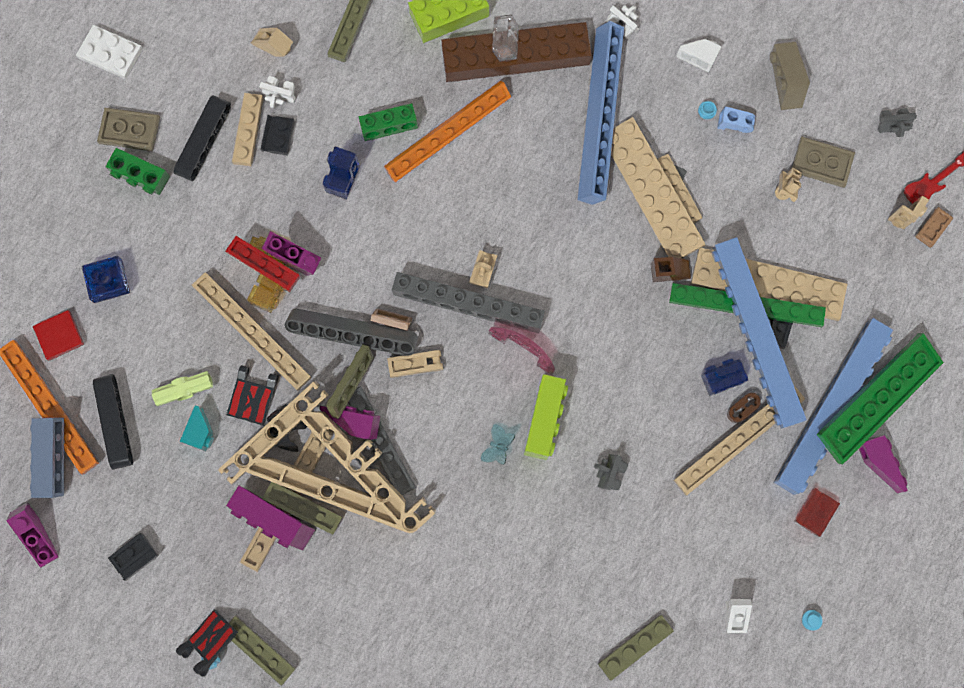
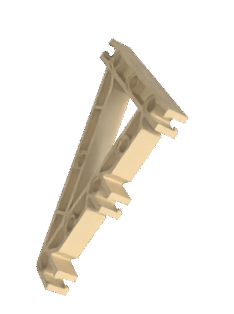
[218,381,436,533]

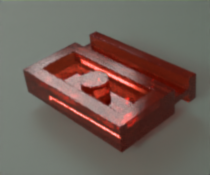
[794,488,840,537]

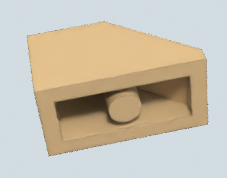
[251,28,293,57]

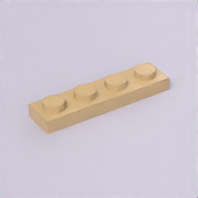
[232,93,264,166]
[657,154,702,223]

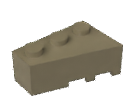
[770,42,810,110]

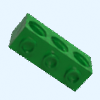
[358,103,418,142]
[105,148,170,195]

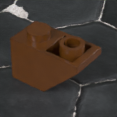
[650,257,691,283]

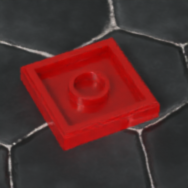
[33,310,84,361]

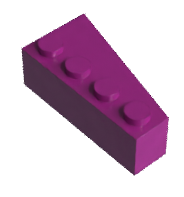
[226,485,315,551]

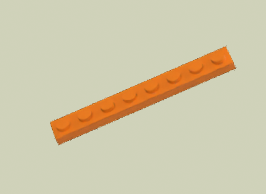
[384,80,511,182]
[0,340,99,475]

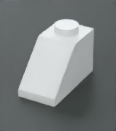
[676,39,722,73]

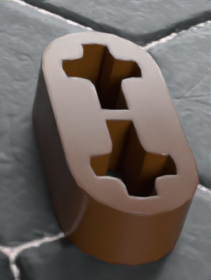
[727,393,761,423]

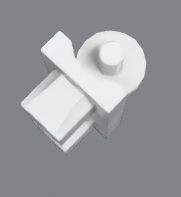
[606,5,639,39]
[259,76,295,109]

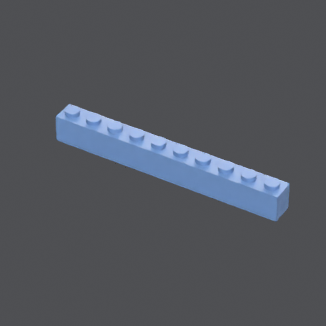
[577,21,624,205]
[712,237,807,429]
[774,318,893,495]

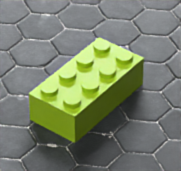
[408,0,489,43]
[524,374,568,460]

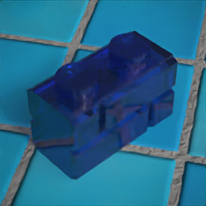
[701,358,749,396]

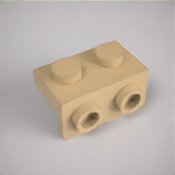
[888,196,929,230]

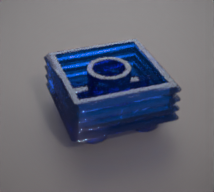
[82,256,130,303]

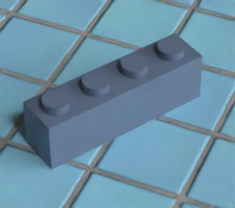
[30,418,64,498]

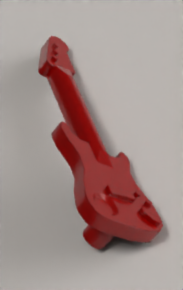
[903,150,964,204]

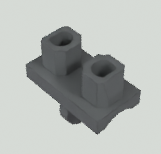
[878,108,917,137]
[594,454,628,490]

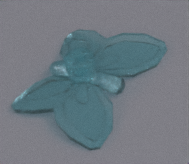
[480,424,515,465]

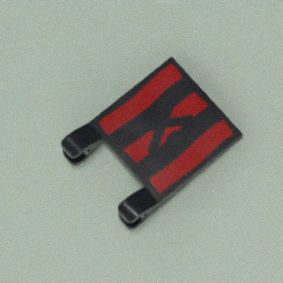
[226,365,279,426]
[176,609,238,677]

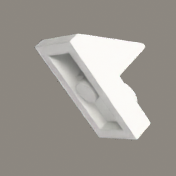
[725,599,752,633]

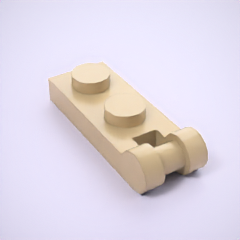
[387,350,443,378]

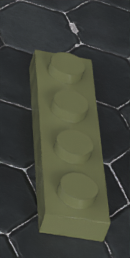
[327,0,371,63]
[326,345,374,419]
[262,482,342,535]
[598,614,674,681]
[229,616,296,686]

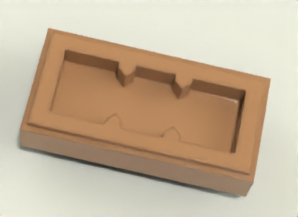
[915,207,953,248]
[370,308,412,330]

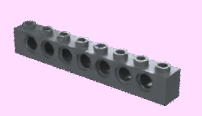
[392,272,545,334]

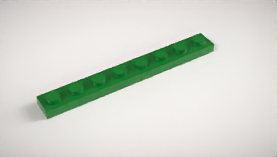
[669,283,826,328]

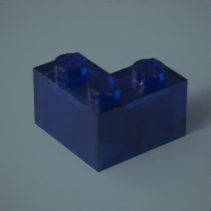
[323,146,360,200]

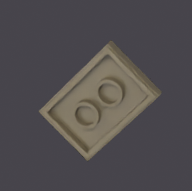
[97,107,160,151]
[791,137,855,188]

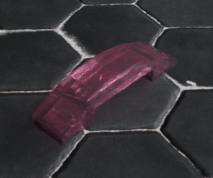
[489,327,555,375]

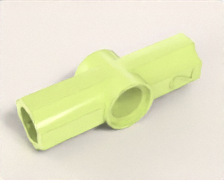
[151,371,213,406]

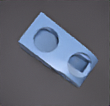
[717,106,756,133]

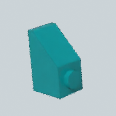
[180,405,214,451]

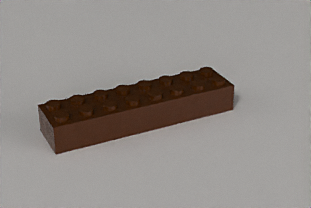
[441,22,592,82]

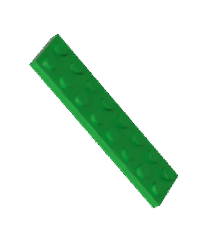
[816,333,944,465]

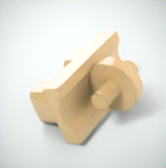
[775,168,802,202]
[470,250,497,288]

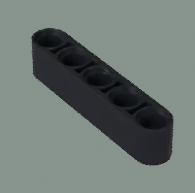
[174,95,231,181]
[92,374,133,470]

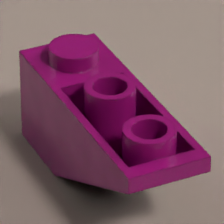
[261,231,321,276]
[319,405,381,440]
[859,435,908,493]
[6,502,59,568]

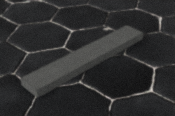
[348,386,416,495]

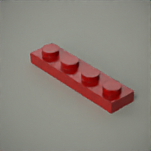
[225,236,301,292]

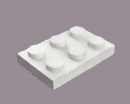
[76,25,143,79]

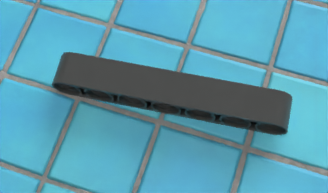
[284,308,418,356]

